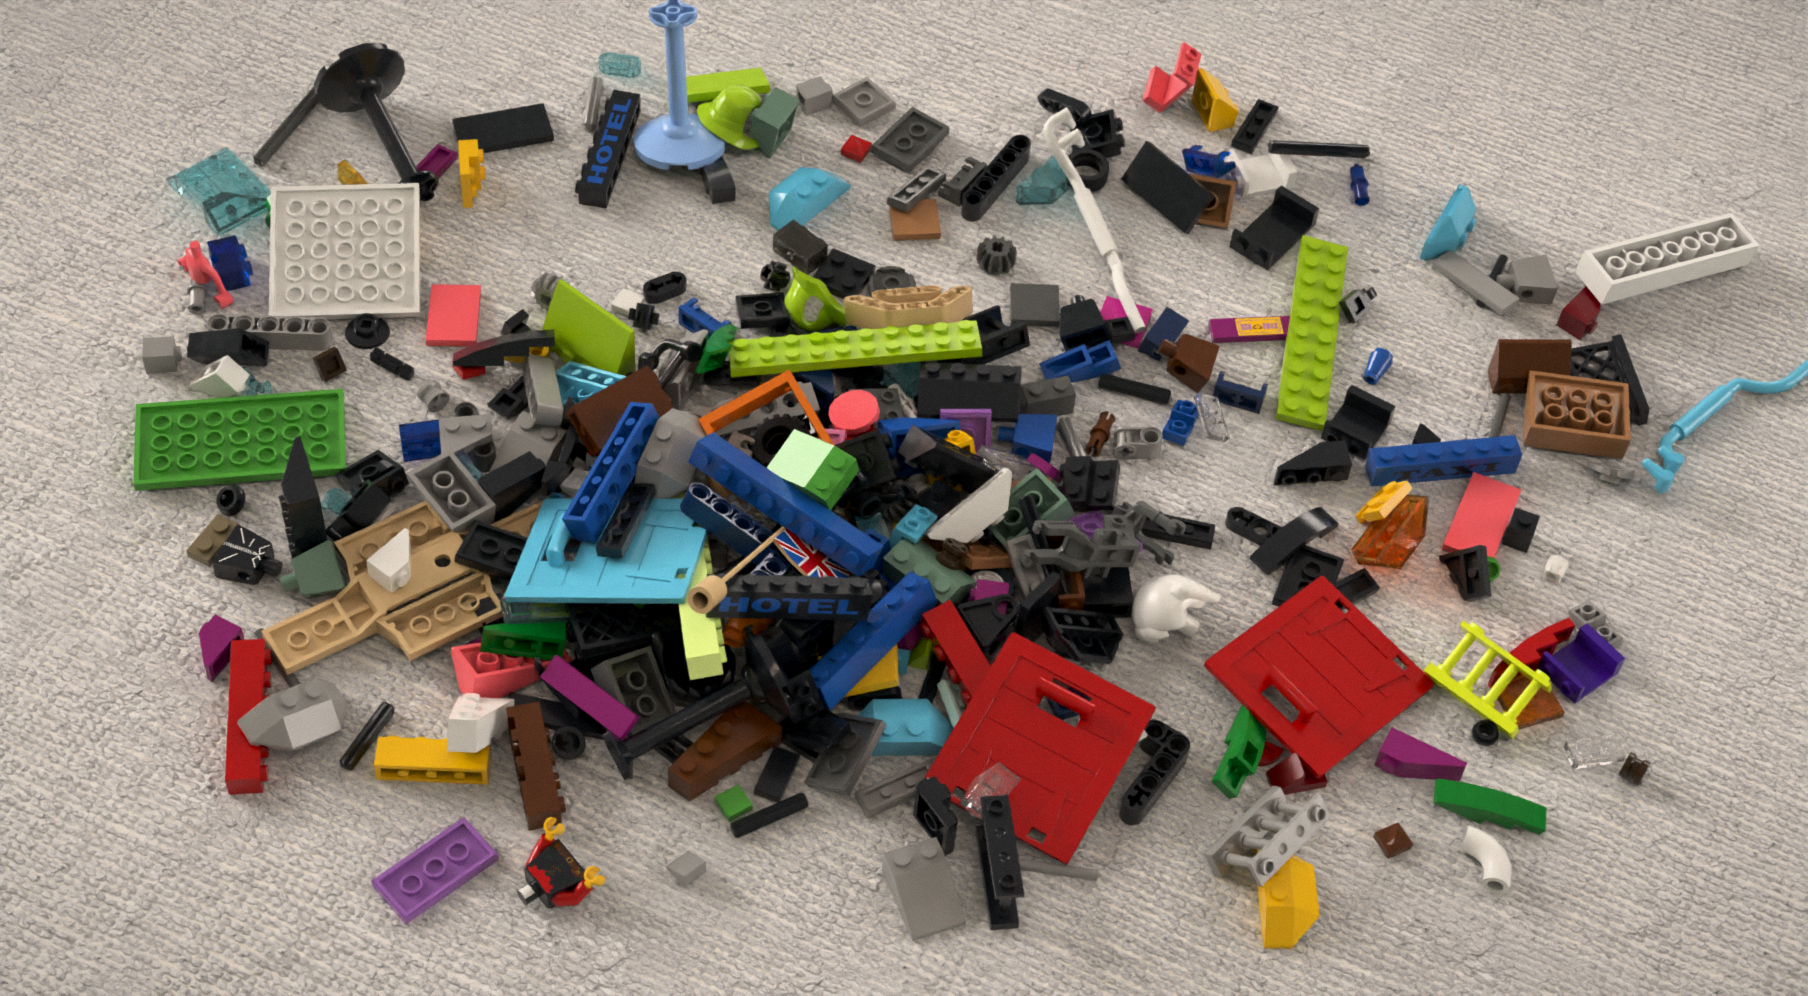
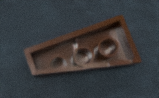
[506,702,566,831]

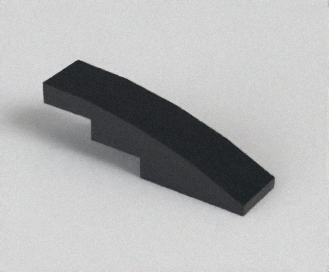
[453,329,555,366]

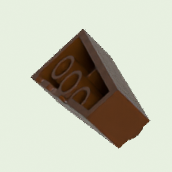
[668,701,782,802]

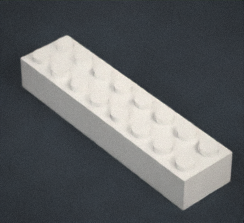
[1575,213,1759,305]

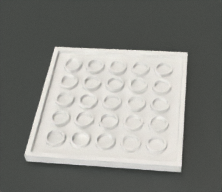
[269,183,420,319]

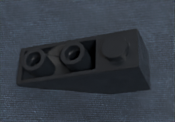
[1273,441,1352,485]

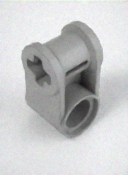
[1114,426,1163,460]

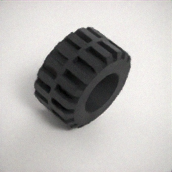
[747,414,812,468]

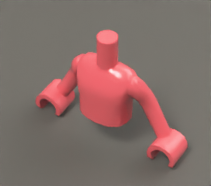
[177,241,234,309]

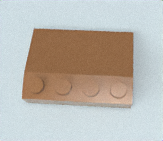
[1523,370,1631,459]

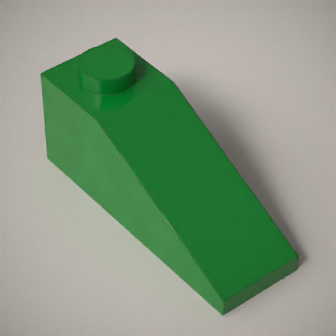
[480,619,566,661]

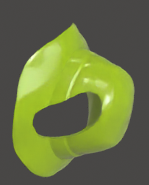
[697,85,762,149]
[784,266,846,332]

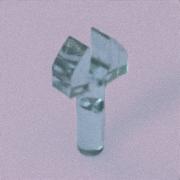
[242,366,273,396]

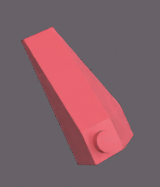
[451,643,573,698]

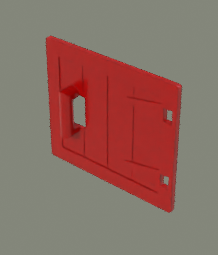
[1204,576,1435,779]
[924,632,1156,865]

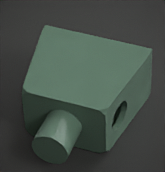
[280,540,347,599]

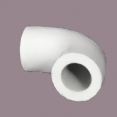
[1460,825,1512,894]

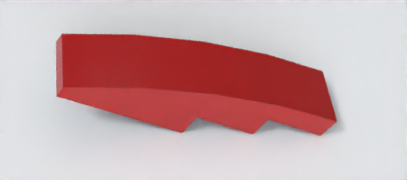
[1487,617,1575,689]

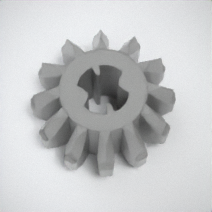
[530,272,570,311]

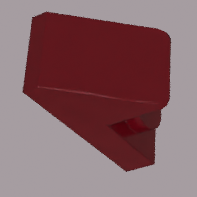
[1266,753,1328,795]

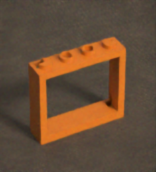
[698,370,834,504]

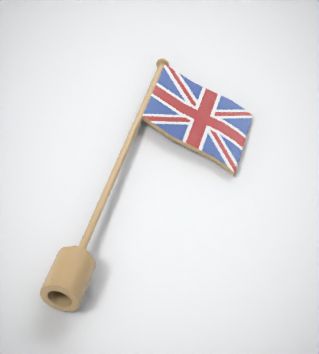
[687,526,851,614]

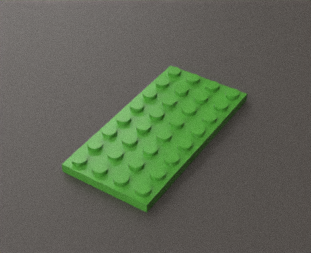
[133,389,346,491]

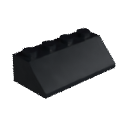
[917,361,1022,423]
[897,424,1013,494]

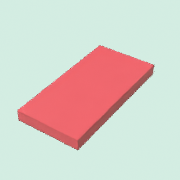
[1442,472,1521,558]

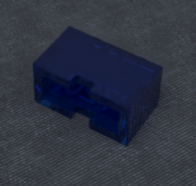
[207,235,253,291]

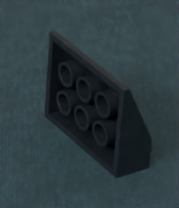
[278,436,328,559]

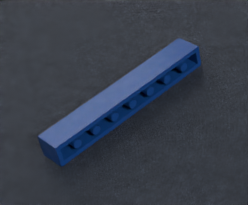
[688,432,883,577]

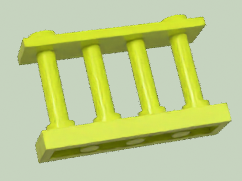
[1424,621,1552,740]

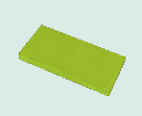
[686,67,770,103]

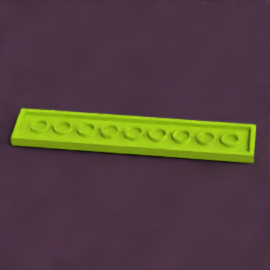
[1275,235,1348,431]
[729,320,982,377]

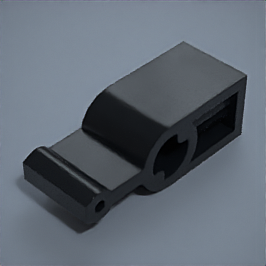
[326,479,392,542]

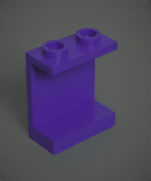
[1537,623,1625,704]

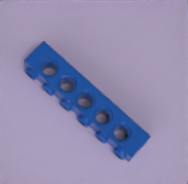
[562,402,660,542]

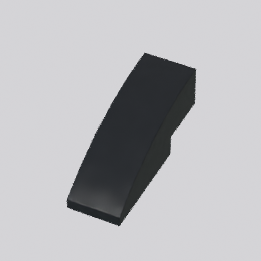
[699,156,736,204]

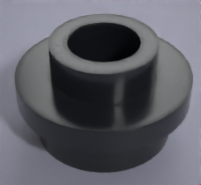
[1471,720,1499,746]

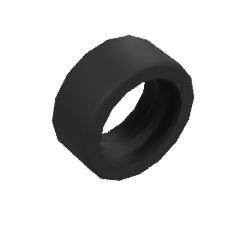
[1064,149,1109,192]

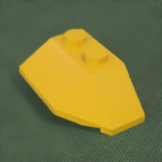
[1253,848,1320,949]

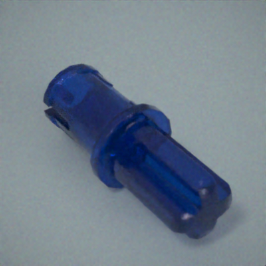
[1350,164,1370,206]

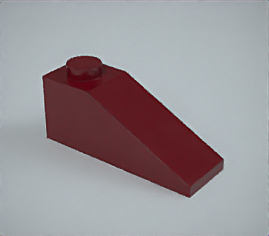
[1556,286,1601,340]

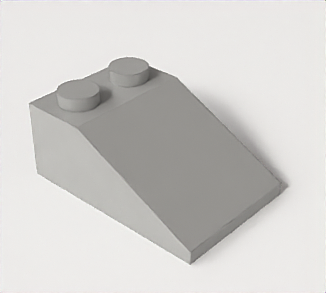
[489,411,567,504]
[882,837,966,941]

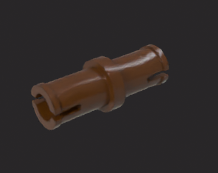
[1085,411,1115,457]

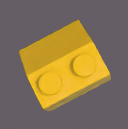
[1191,68,1238,132]

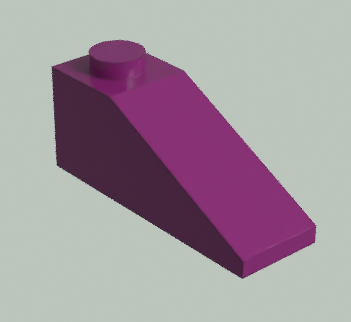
[1374,727,1467,781]

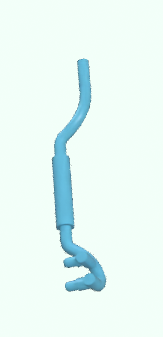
[1642,359,1808,494]

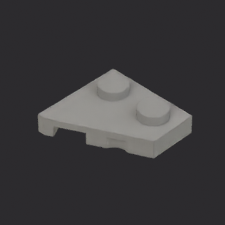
[439,414,493,454]

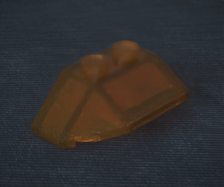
[1351,495,1429,569]

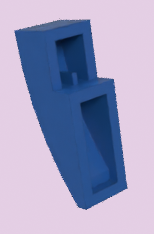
[1039,340,1121,383]

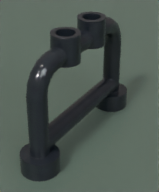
[625,339,703,389]

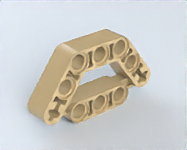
[844,285,973,329]

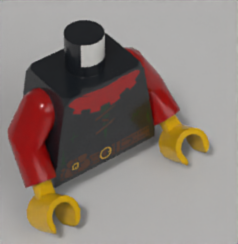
[517,817,605,909]

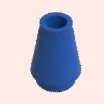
[1363,348,1393,385]

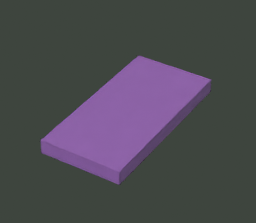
[371,817,499,924]

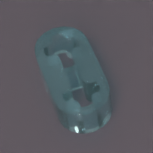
[598,52,641,78]

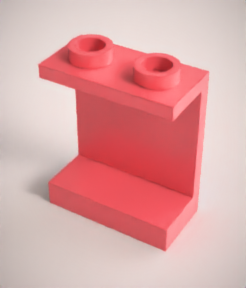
[1142,42,1202,113]

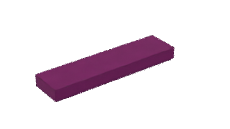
[540,655,640,740]

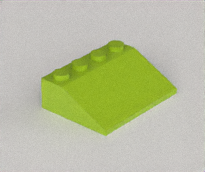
[542,279,636,376]

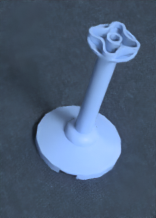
[633,0,726,170]

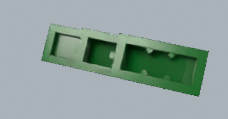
[696,324,738,374]
[1433,778,1547,835]

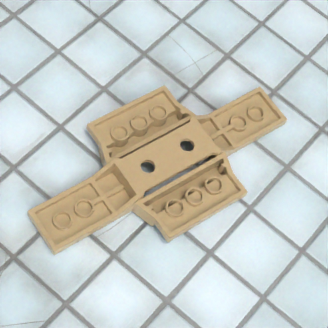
[261,500,574,675]

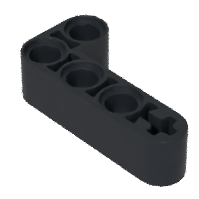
[1119,719,1190,825]

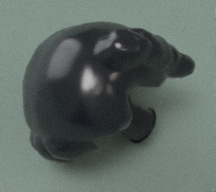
[651,628,736,702]

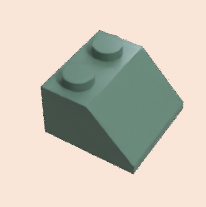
[750,87,800,159]

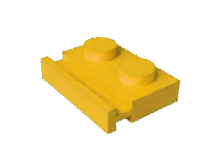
[1355,480,1413,524]

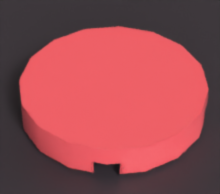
[828,390,880,435]

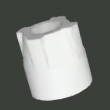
[1543,555,1569,584]

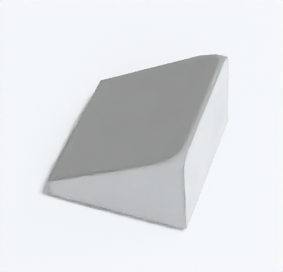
[666,851,706,887]

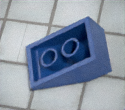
[878,417,960,477]

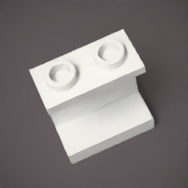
[1224,140,1298,198]

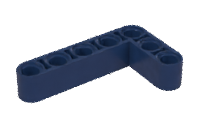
[680,482,793,576]

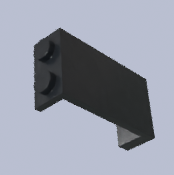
[1229,185,1320,271]

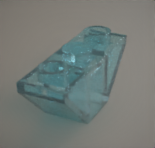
[1016,155,1069,205]

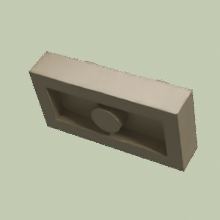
[186,514,240,567]

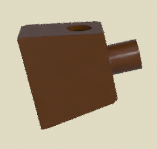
[1158,334,1220,393]

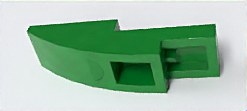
[1212,705,1266,799]

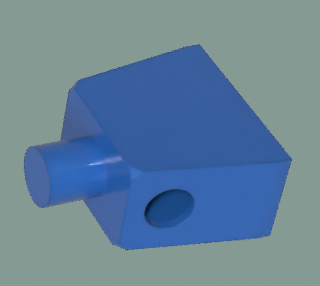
[998,414,1057,464]

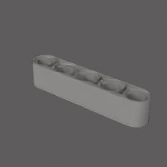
[207,314,333,351]
[523,354,563,428]

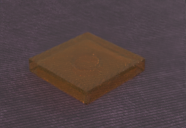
[1491,675,1565,729]

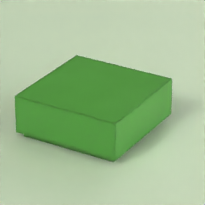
[714,784,753,822]

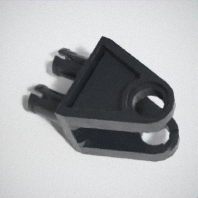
[957,594,1019,661]

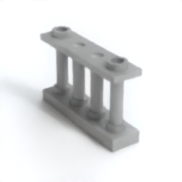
[1204,786,1331,886]

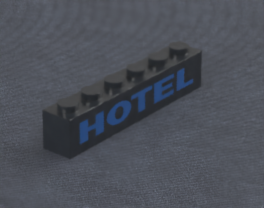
[575,89,641,209]
[705,573,873,621]

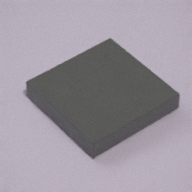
[1010,283,1060,327]

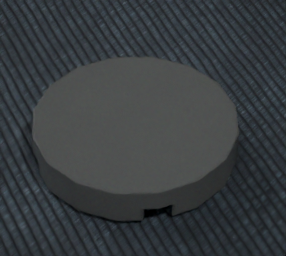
[868,266,916,298]

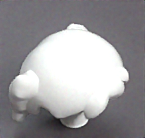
[1132,574,1221,643]

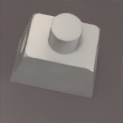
[1496,255,1558,304]

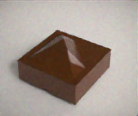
[1373,822,1413,859]

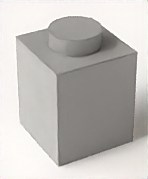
[796,76,833,116]
[142,336,182,374]

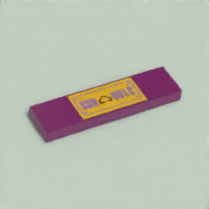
[1208,316,1290,343]

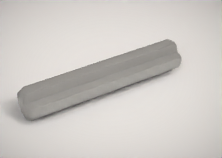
[583,77,603,131]

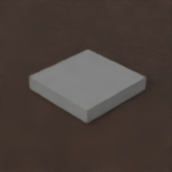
[832,77,896,127]

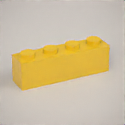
[374,735,492,785]

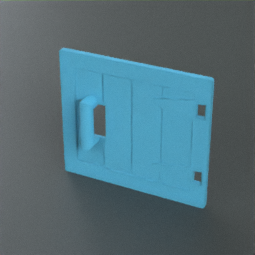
[504,498,708,604]

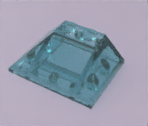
[166,147,271,236]

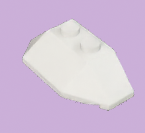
[924,468,1012,543]

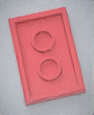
[426,284,481,346]

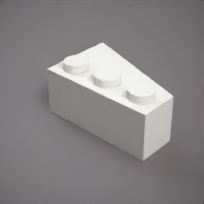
[447,693,514,753]

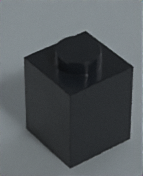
[1502,507,1540,553]

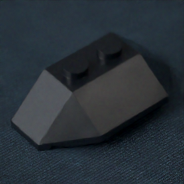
[1042,607,1124,664]

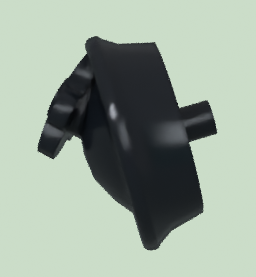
[216,485,246,516]
[552,726,586,760]

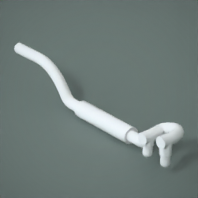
[1043,107,1146,333]

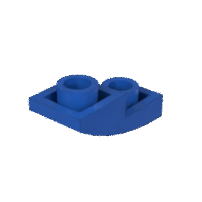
[1162,399,1201,446]

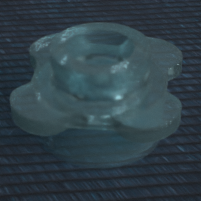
[321,488,352,514]

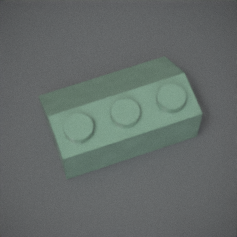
[987,468,1075,553]
[883,539,977,609]

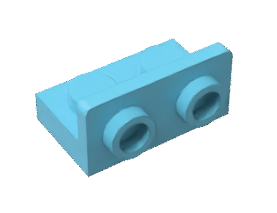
[889,504,938,549]

